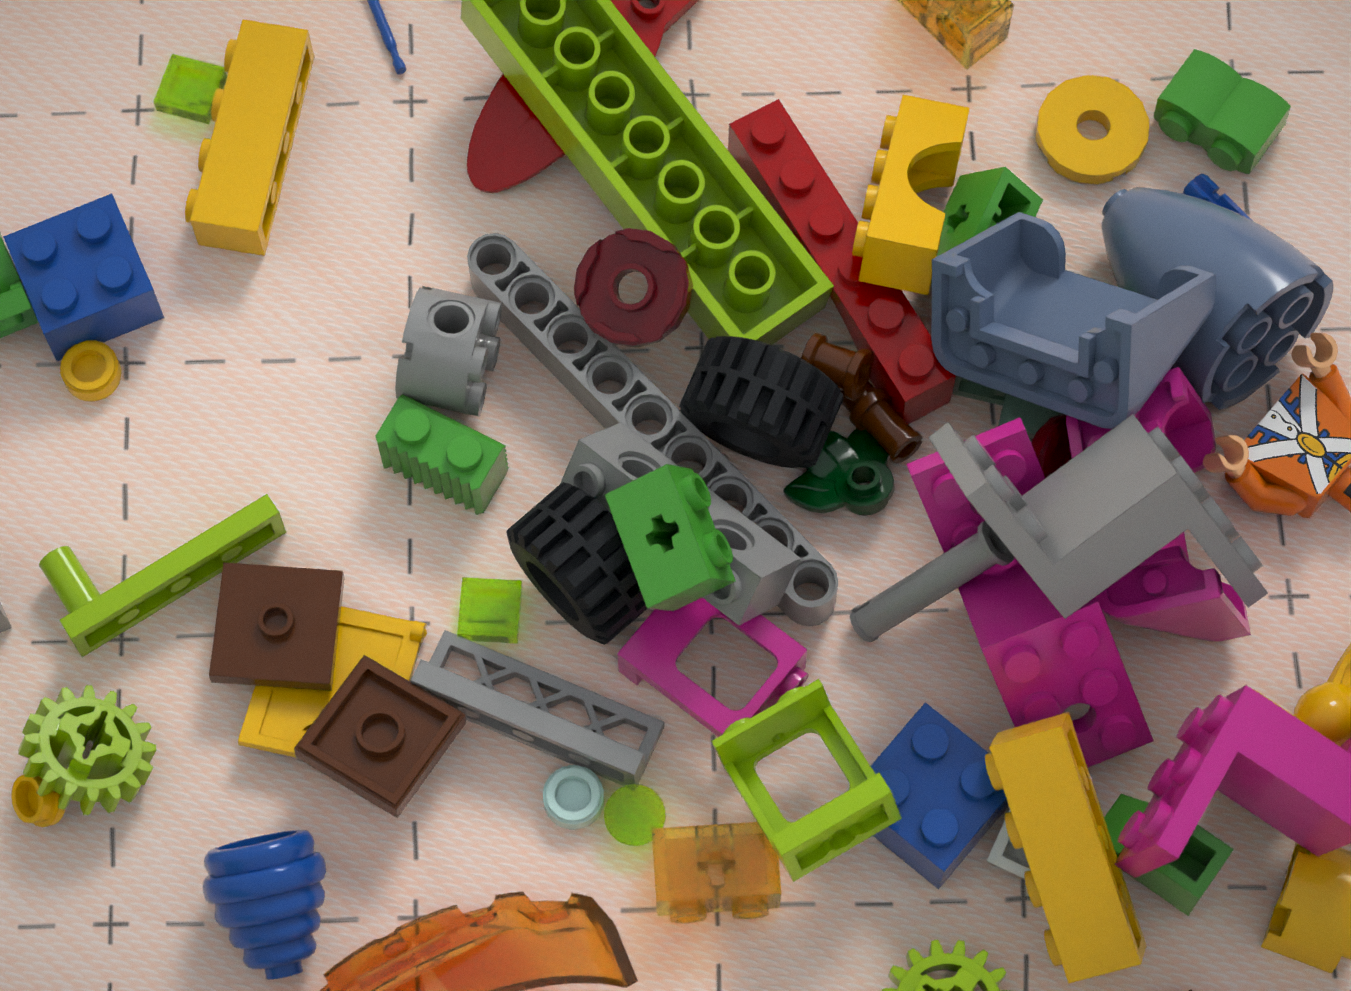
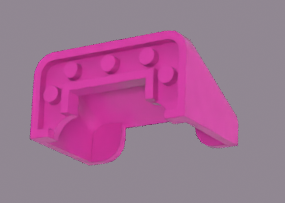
[1066,367,1251,642]

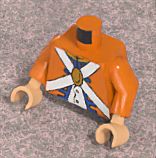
[1203,333,1351,518]

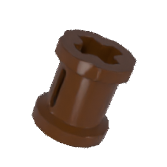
[801,333,873,401]

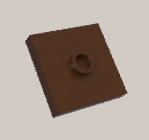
[209,562,345,691]
[294,655,466,818]

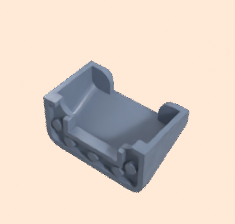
[931,212,1216,429]

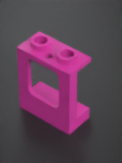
[617,598,809,737]

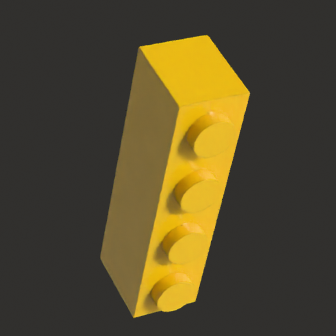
[185,19,314,256]
[985,712,1147,984]

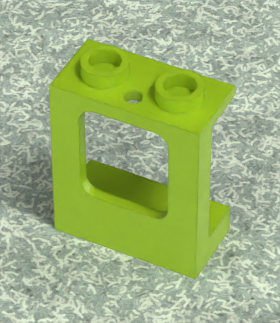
[711,679,902,882]

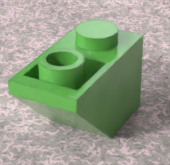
[1104,794,1234,916]

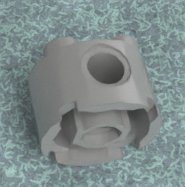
[395,286,502,417]

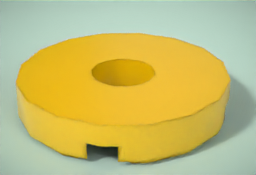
[1035,75,1150,185]

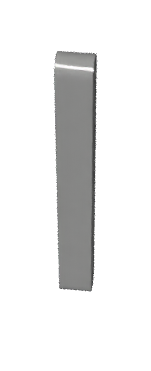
[467,233,838,627]

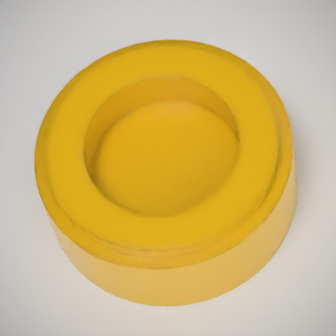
[60,340,122,402]

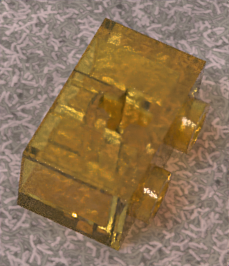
[652,822,781,923]

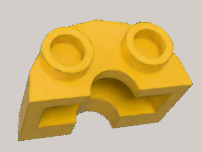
[1261,843,1351,974]

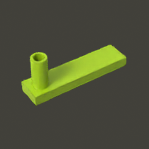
[39,494,287,657]

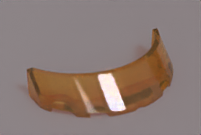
[320,892,638,991]

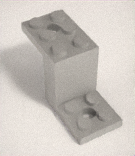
[929,414,1268,619]

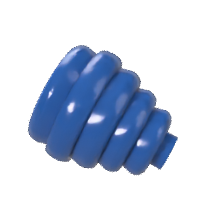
[203,830,326,980]

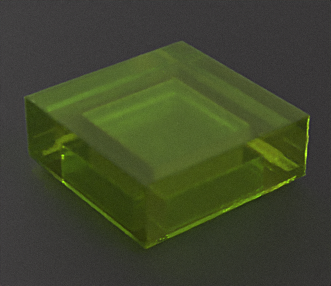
[153,54,227,124]
[457,577,523,644]

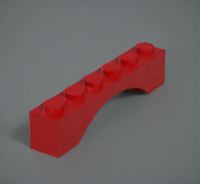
[728,99,956,424]

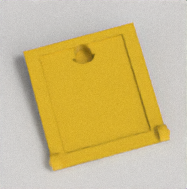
[238,606,427,757]

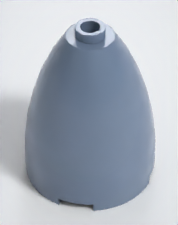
[1101,187,1333,410]

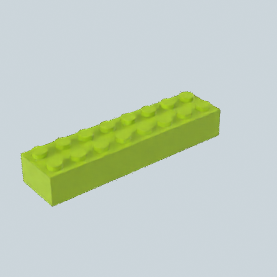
[461,0,834,345]

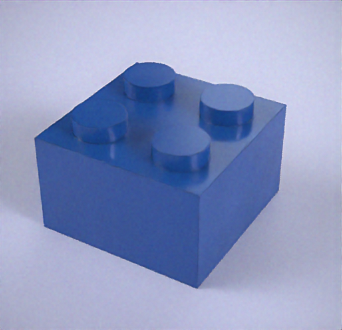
[3,193,164,361]
[871,702,1009,890]

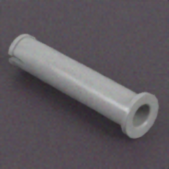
[850,521,1014,642]

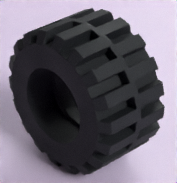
[679,336,844,468]
[506,482,647,645]

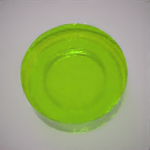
[604,784,666,846]

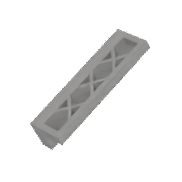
[411,630,665,791]

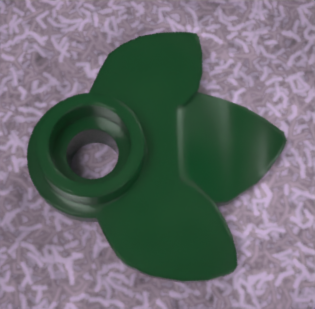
[783,429,895,516]

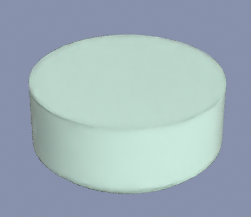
[543,765,604,830]

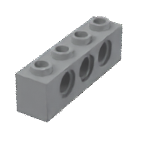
[560,423,801,625]

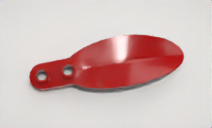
[467,0,698,193]

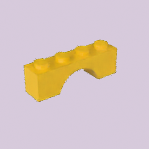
[852,95,970,295]

